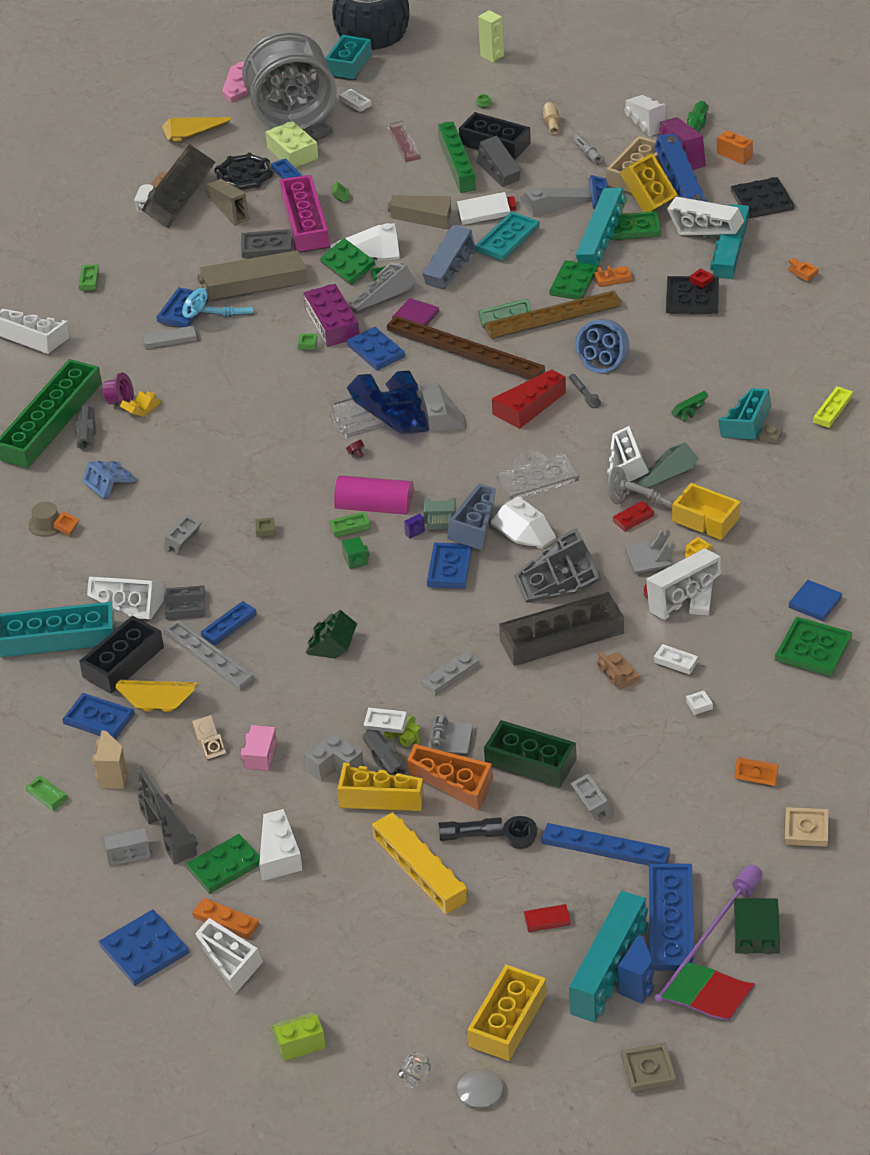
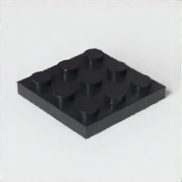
[731,177,794,219]
[666,276,719,314]

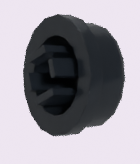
[503,816,538,849]

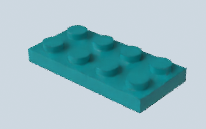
[475,212,540,261]

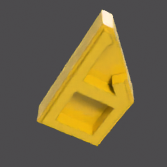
[685,537,712,558]

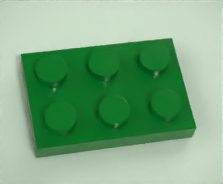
[611,211,661,240]
[320,238,376,285]
[549,260,597,300]
[186,834,260,894]

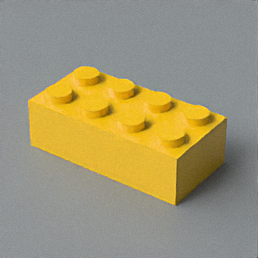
[467,964,547,1061]

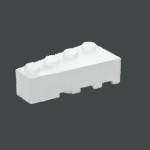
[0,309,69,354]
[646,549,722,620]

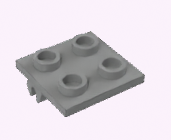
[625,529,676,574]

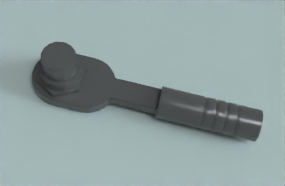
[569,374,601,408]

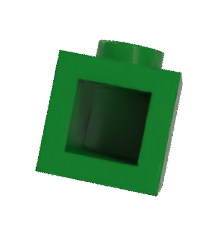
[342,536,370,569]

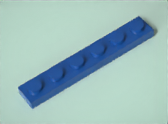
[542,823,670,866]

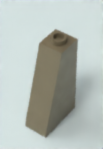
[207,179,249,226]
[388,195,452,229]

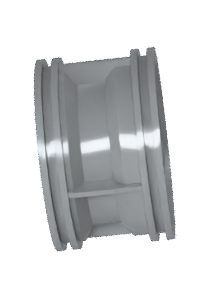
[242,32,336,130]

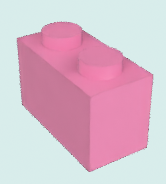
[241,725,277,771]

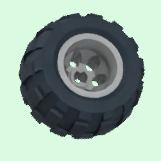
[332,0,410,50]

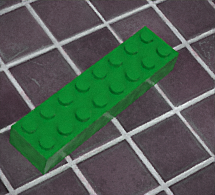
[0,359,102,468]

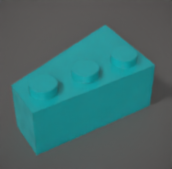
[718,388,772,440]

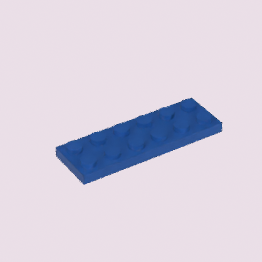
[649,864,694,971]

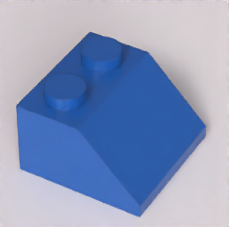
[618,935,654,1004]

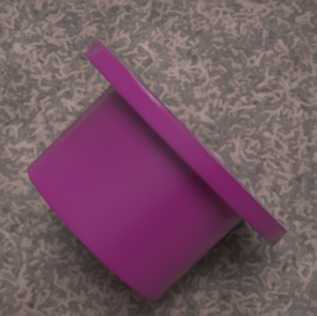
[103,372,134,405]

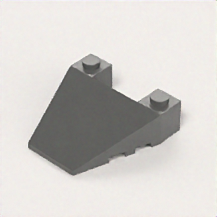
[138,766,198,865]

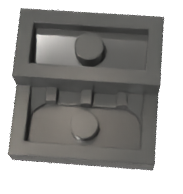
[165,585,205,619]

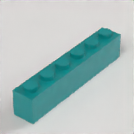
[575,187,627,267]
[710,204,749,279]

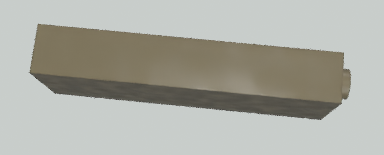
[198,250,307,300]

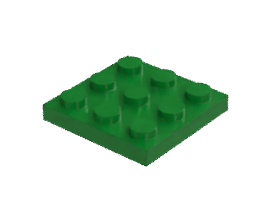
[775,616,852,677]

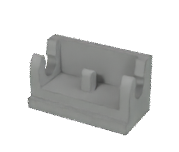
[164,514,202,555]
[571,773,612,821]
[104,828,151,867]

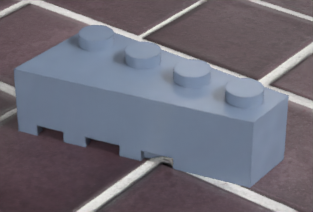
[423,224,476,289]

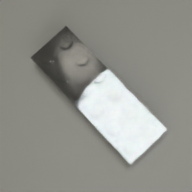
[141,144,216,229]
[499,592,624,666]

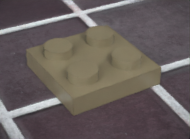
[621,1043,676,1093]

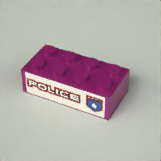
[303,283,359,347]

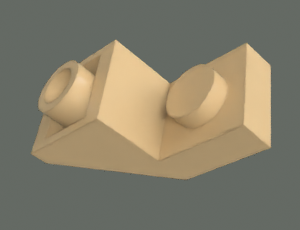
[191,715,226,759]

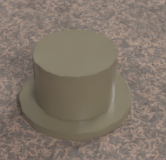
[29,502,61,537]

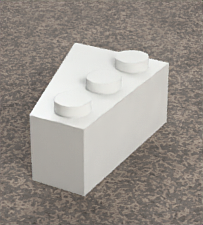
[624,95,666,137]
[607,426,649,482]
[195,918,263,994]

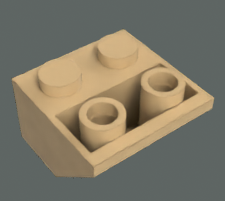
[92,731,128,789]

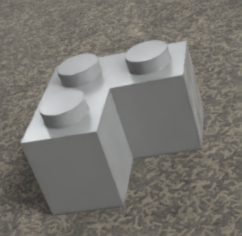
[304,732,364,781]

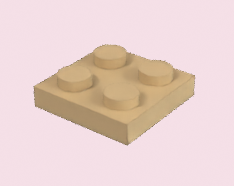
[785,807,829,847]

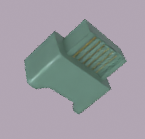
[424,498,457,530]

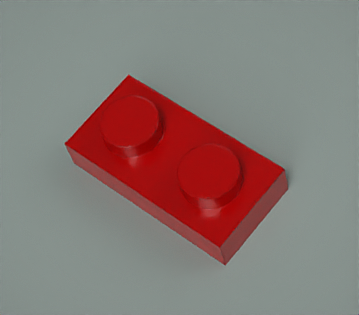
[613,501,654,532]

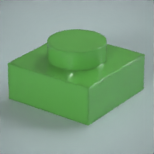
[332,181,349,203]
[298,333,318,350]

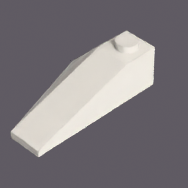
[87,577,165,619]

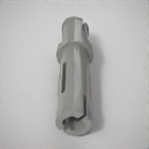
[572,133,603,165]

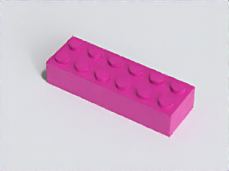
[279,175,330,252]

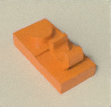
[594,266,632,287]
[734,757,779,786]

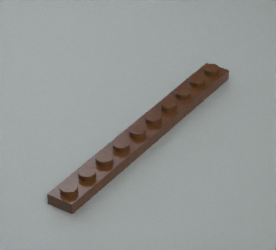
[387,316,545,379]

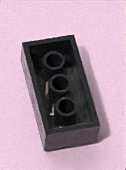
[459,112,531,160]
[79,615,164,693]

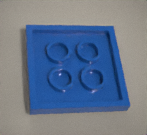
[99,909,189,986]

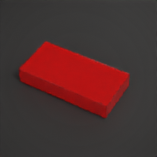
[524,904,571,932]

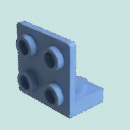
[82,460,137,498]

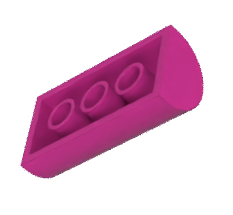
[334,475,414,515]

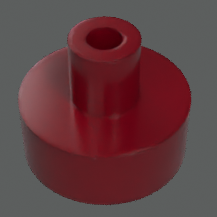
[346,439,365,458]

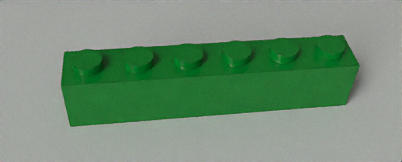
[438,121,476,193]

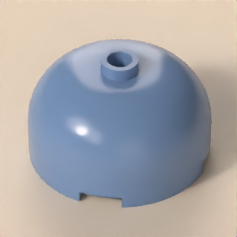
[576,319,630,373]

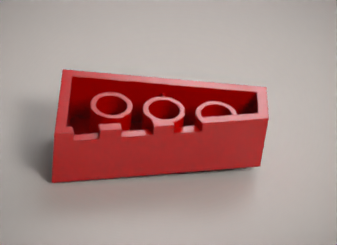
[492,369,566,429]

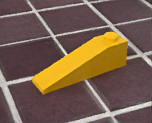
[162,117,231,143]

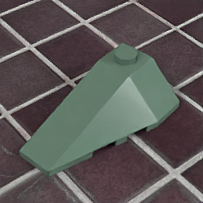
[628,442,699,494]

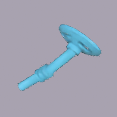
[182,288,253,318]

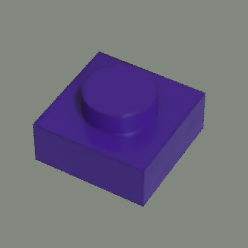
[404,513,425,539]

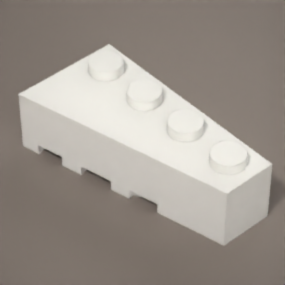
[667,197,744,235]

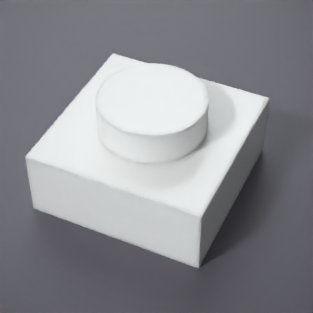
[686,691,713,715]

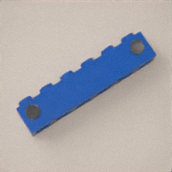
[654,134,707,202]

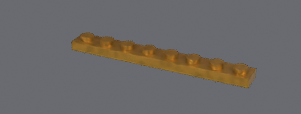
[485,290,621,338]

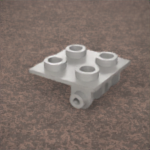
[428,713,473,754]

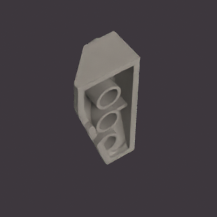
[520,188,592,217]
[349,262,417,311]

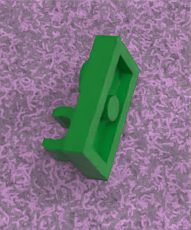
[671,390,708,422]

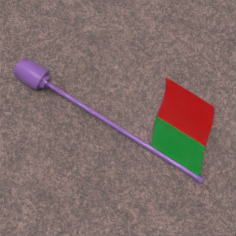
[654,865,763,1020]

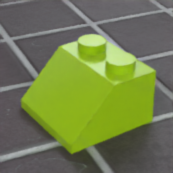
[270,1012,326,1061]

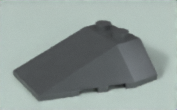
[514,528,602,603]

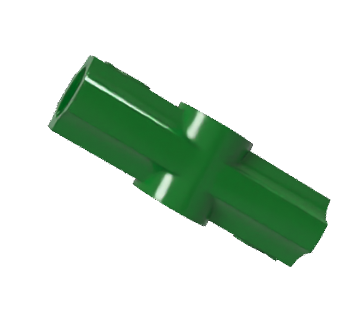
[687,101,709,133]

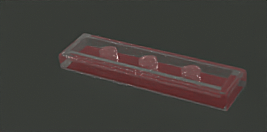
[387,121,421,163]

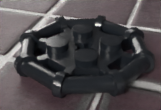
[214,152,273,190]

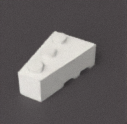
[259,809,303,881]

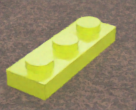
[813,386,853,428]

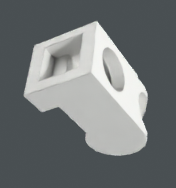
[134,184,155,213]

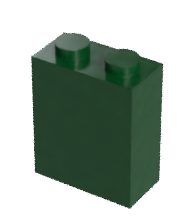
[734,898,780,954]

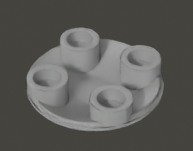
[457,1069,503,1108]

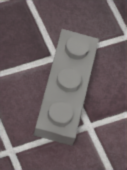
[421,650,479,695]

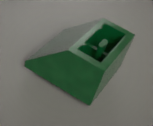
[306,610,358,659]

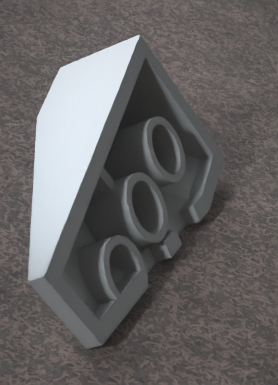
[420,383,465,433]

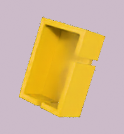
[672,483,741,540]

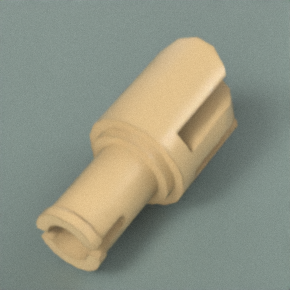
[543,102,560,135]

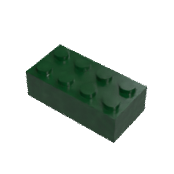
[484,720,577,787]

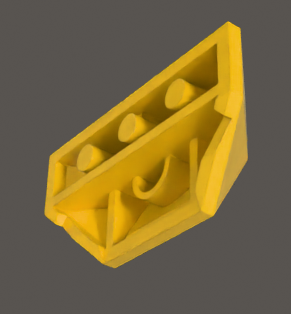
[116,680,199,712]

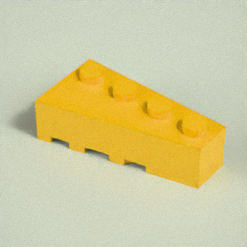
[337,762,424,811]

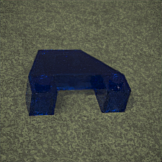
[347,370,429,434]

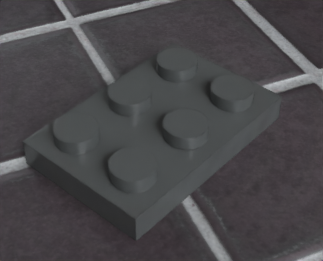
[241,229,292,258]

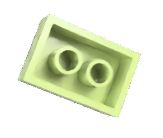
[265,121,319,168]

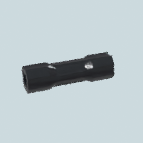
[438,817,503,841]

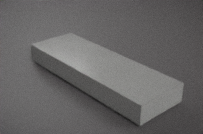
[143,326,197,349]

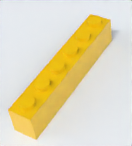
[372,812,467,914]

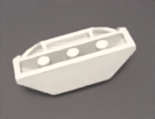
[491,496,557,549]

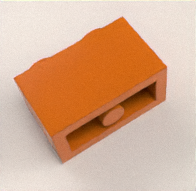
[717,130,753,164]

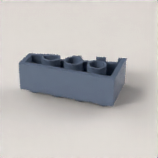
[447,483,496,550]

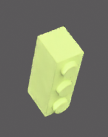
[478,10,504,63]

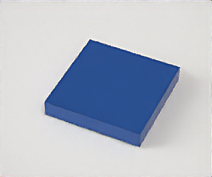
[789,580,842,621]

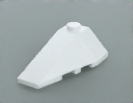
[330,223,400,261]

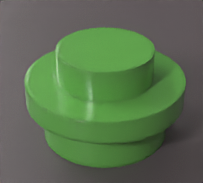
[476,94,492,108]

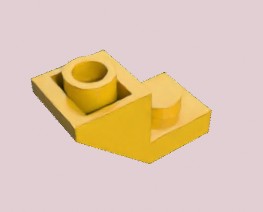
[120,390,162,417]

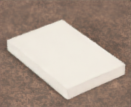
[457,192,510,225]

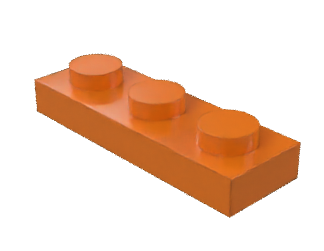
[192,898,259,940]

